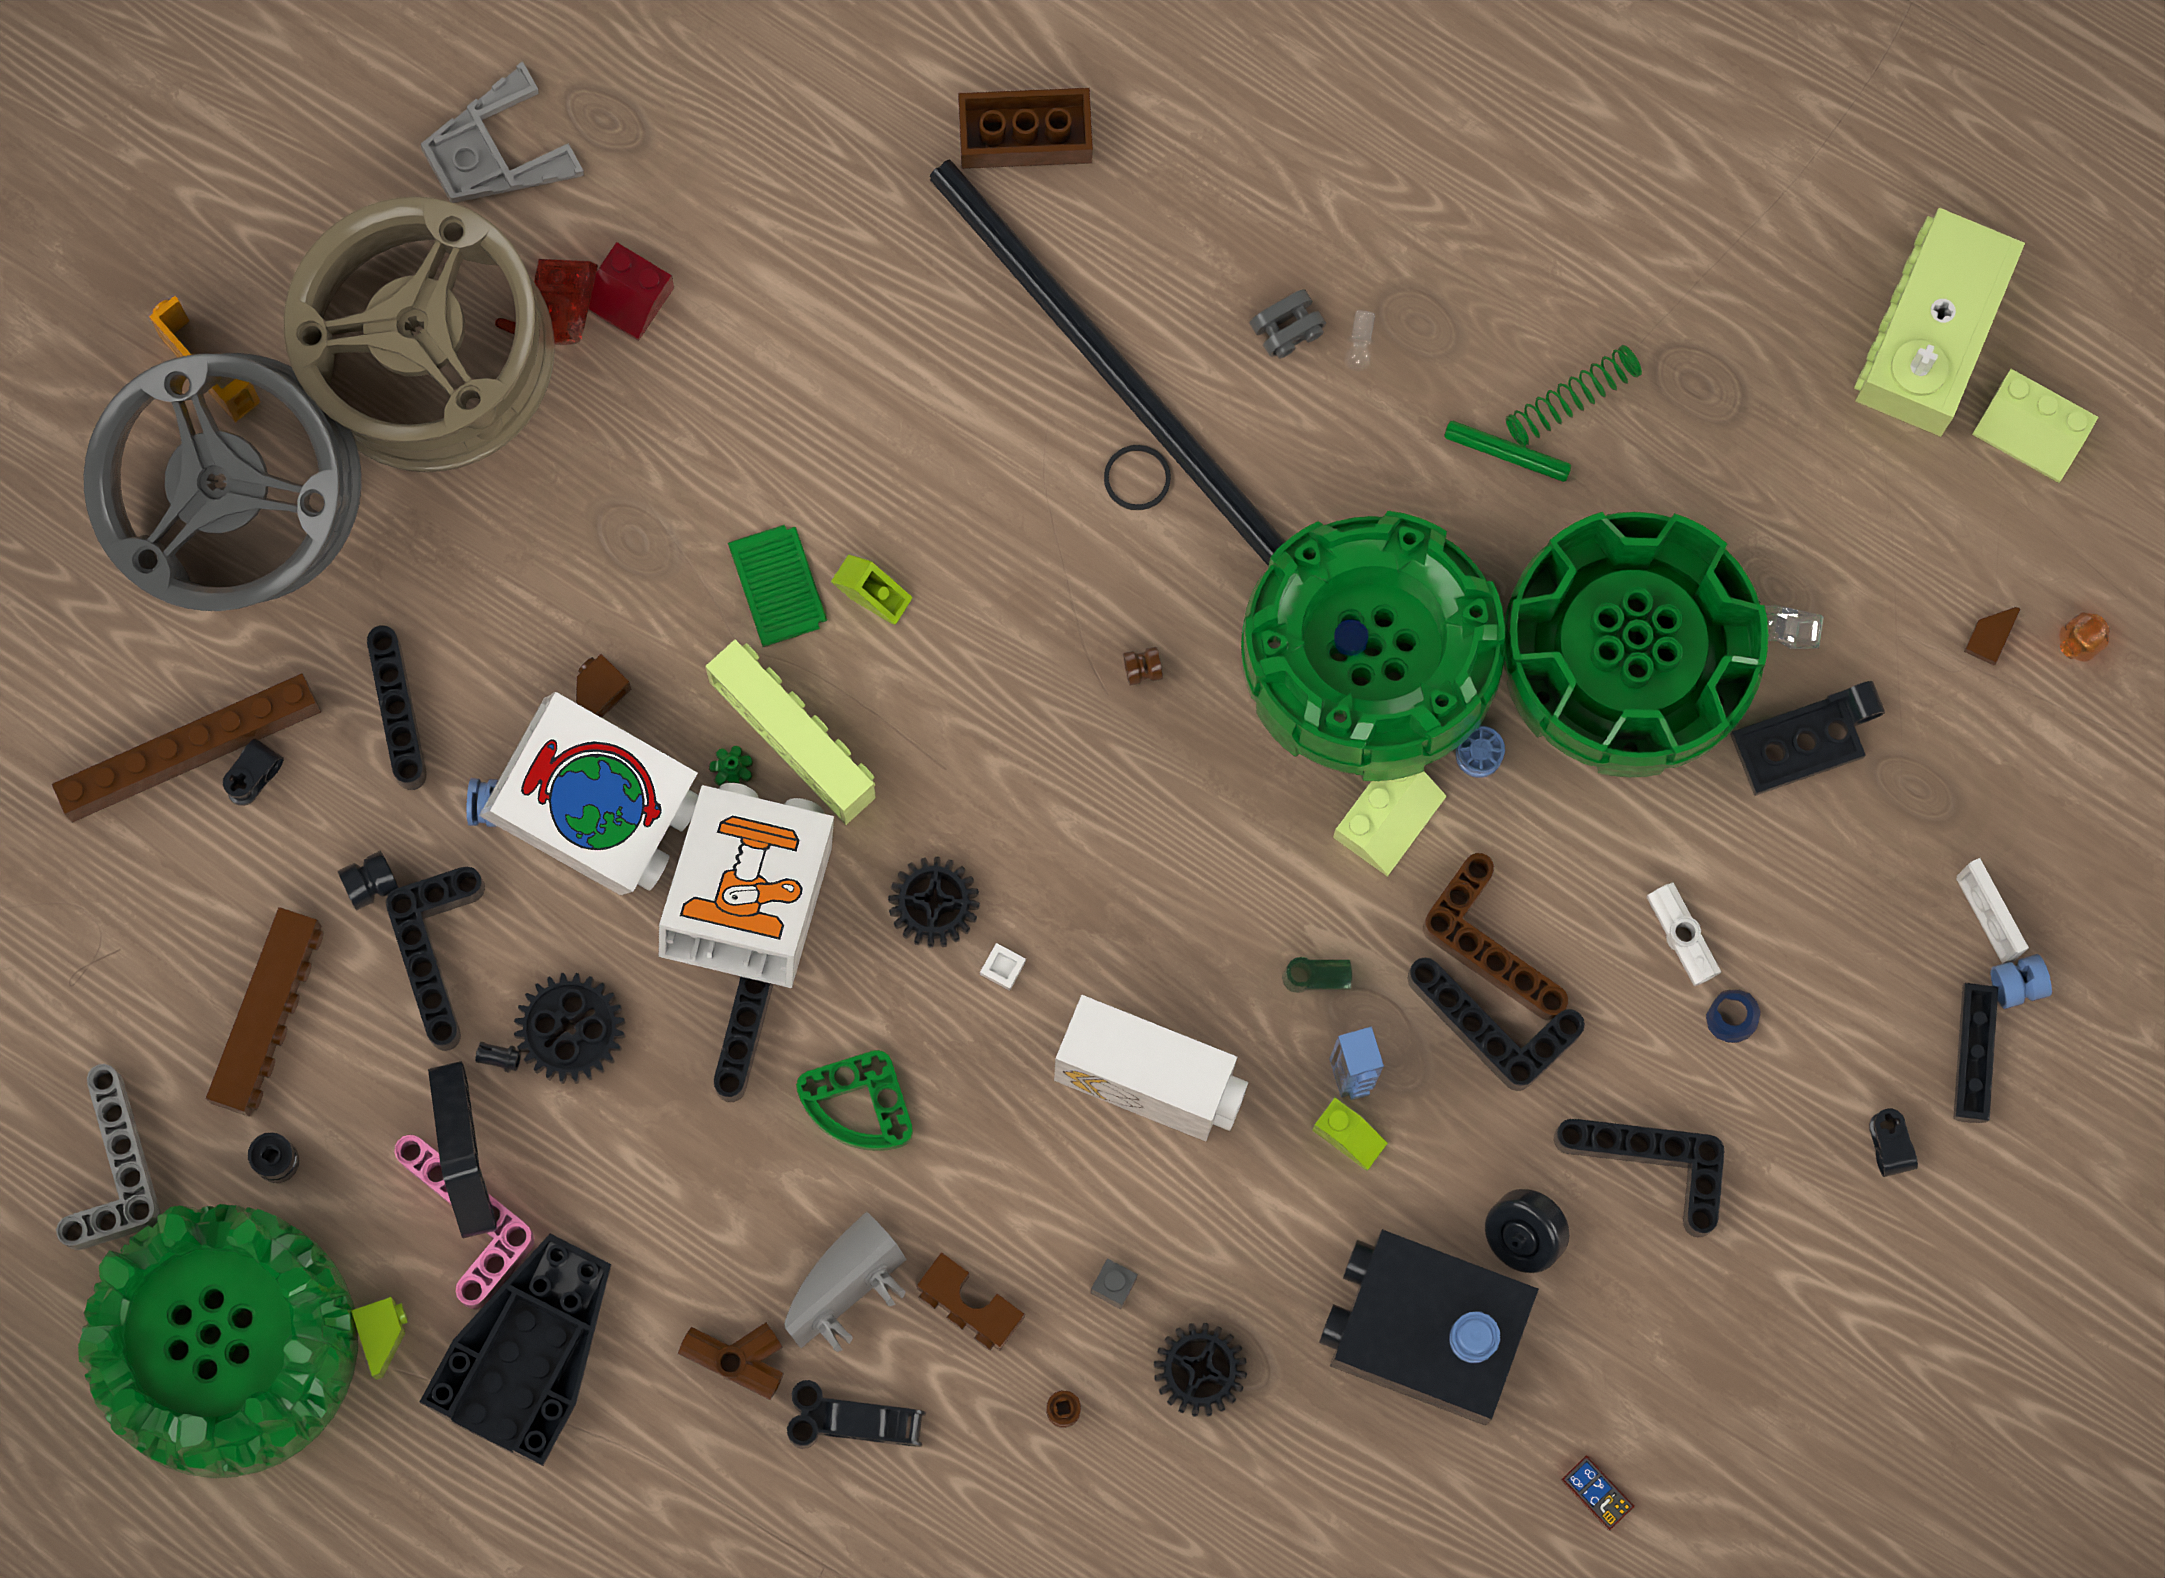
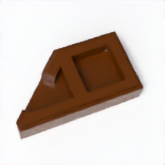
[1964,607,2020,665]

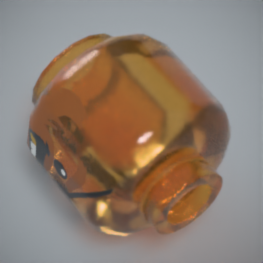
[2059,612,2110,662]

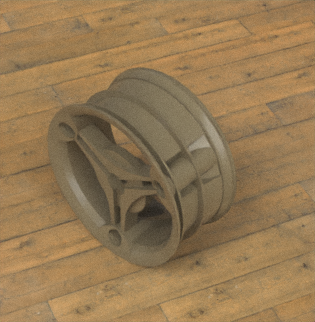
[284,197,555,472]

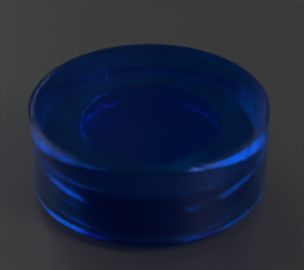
[1334,620,1368,656]

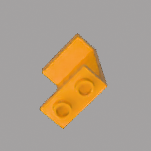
[149,296,261,423]

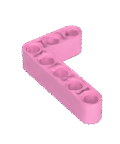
[394,1135,535,1309]

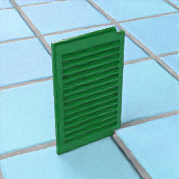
[728,524,827,647]

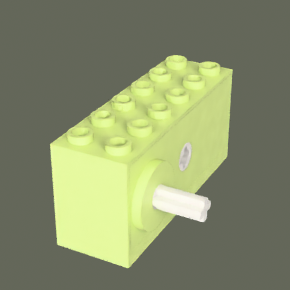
[1854,208,2025,437]

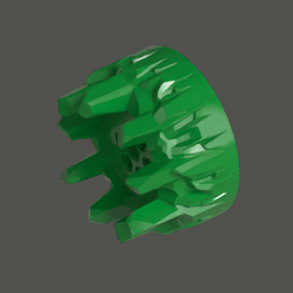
[78,1204,358,1478]

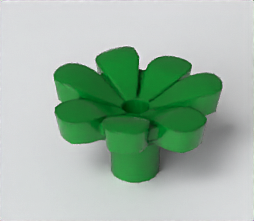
[709,746,753,786]

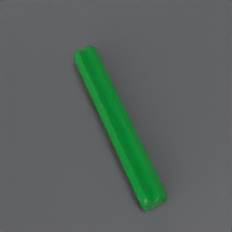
[1444,420,1571,482]

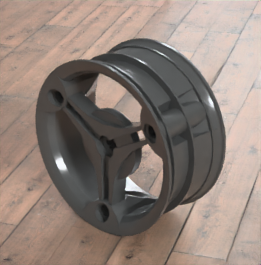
[83,353,362,611]

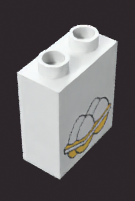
[1054,995,1249,1141]

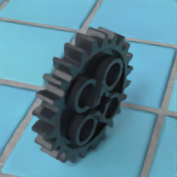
[514,973,626,1084]

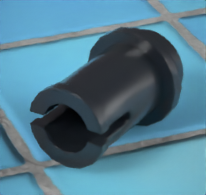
[475,1042,521,1073]

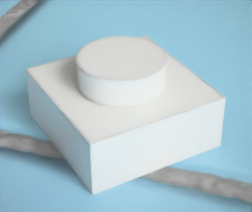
[980,943,1026,991]

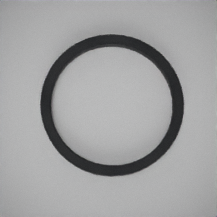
[1104,445,1171,510]

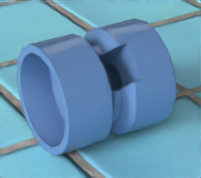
[1990,954,2052,1009]

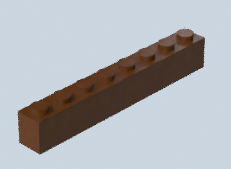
[52,673,321,823]

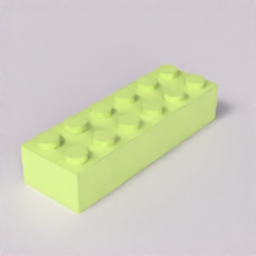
[705,639,876,825]

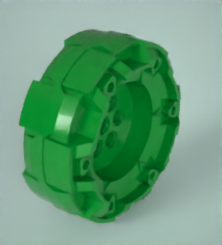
[1241,511,1505,781]
[1504,512,1769,778]

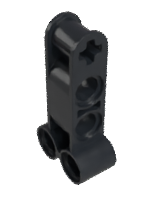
[787,1380,926,1449]

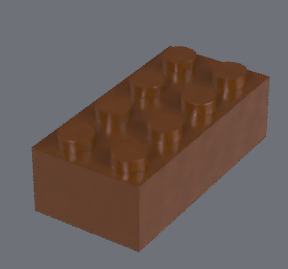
[958,88,1093,169]

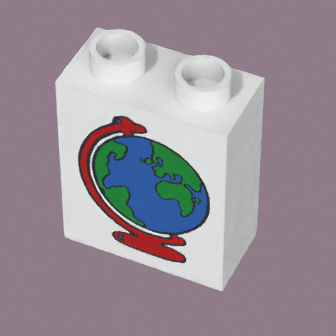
[479,692,699,895]

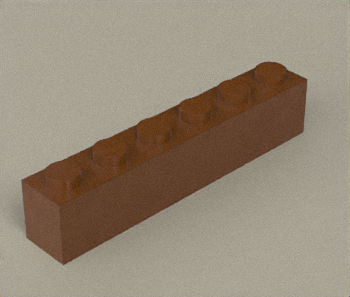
[205,907,324,1117]

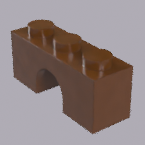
[917,1252,1025,1351]

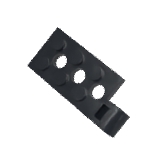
[1730,681,1885,796]

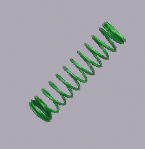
[1506,345,1642,447]

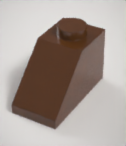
[576,654,632,718]

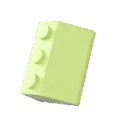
[1972,369,2099,483]
[1333,771,1447,877]

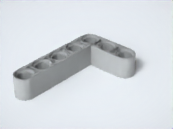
[56,1064,160,1250]

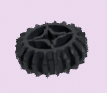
[888,857,980,948]
[1154,1323,1247,1417]

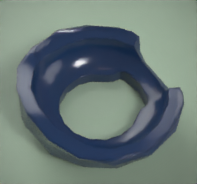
[1706,990,1761,1043]

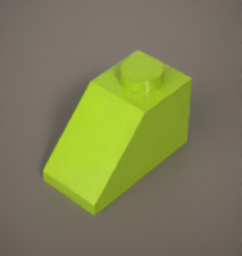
[831,554,913,625]
[1312,1098,1388,1171]
[351,1297,408,1380]

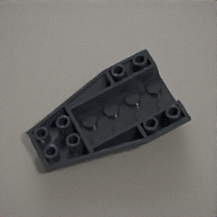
[419,1233,612,1466]

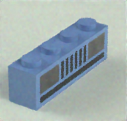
[1329,1026,1384,1100]

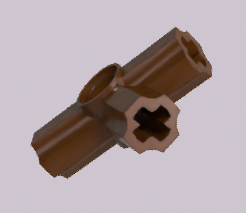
[678,1322,784,1401]

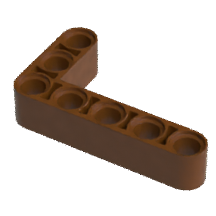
[1423,853,1568,1021]

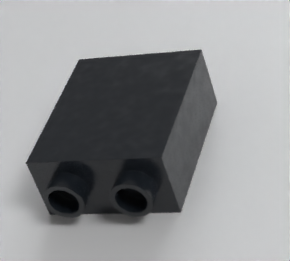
[1319,1229,1539,1425]

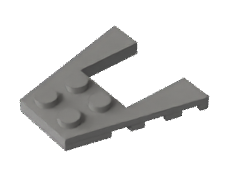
[421,62,584,203]

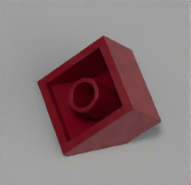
[583,242,674,341]

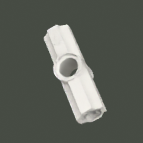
[1647,883,1721,986]

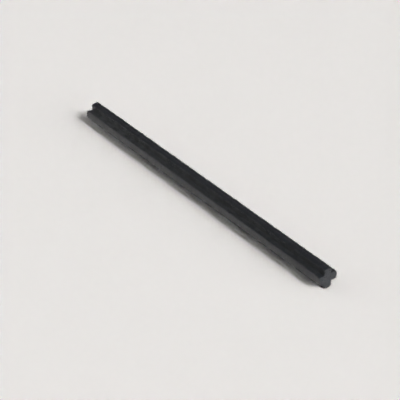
[930,159,1286,567]

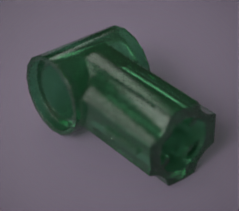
[1282,957,1352,993]

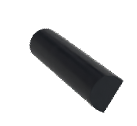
[1953,983,1999,1123]

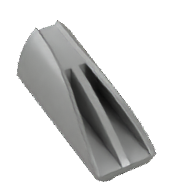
[785,1212,907,1352]

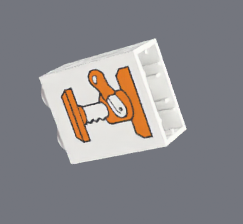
[659,783,834,988]

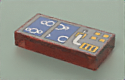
[1561,1455,1635,1531]

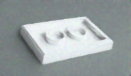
[1956,858,2029,964]

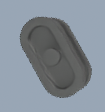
[1249,289,1326,359]

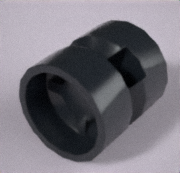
[338,850,399,911]
[248,1133,299,1183]

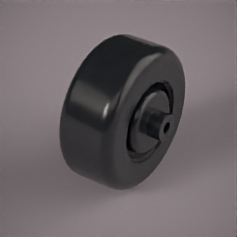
[1485,1189,1570,1273]

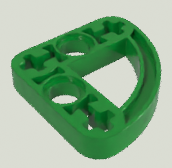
[796,1050,913,1151]

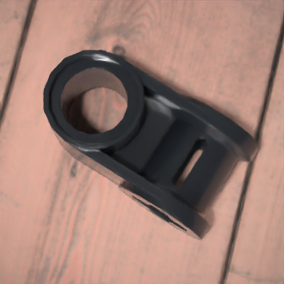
[223,738,284,806]
[1869,1108,1918,1177]

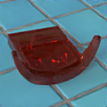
[495,259,598,345]

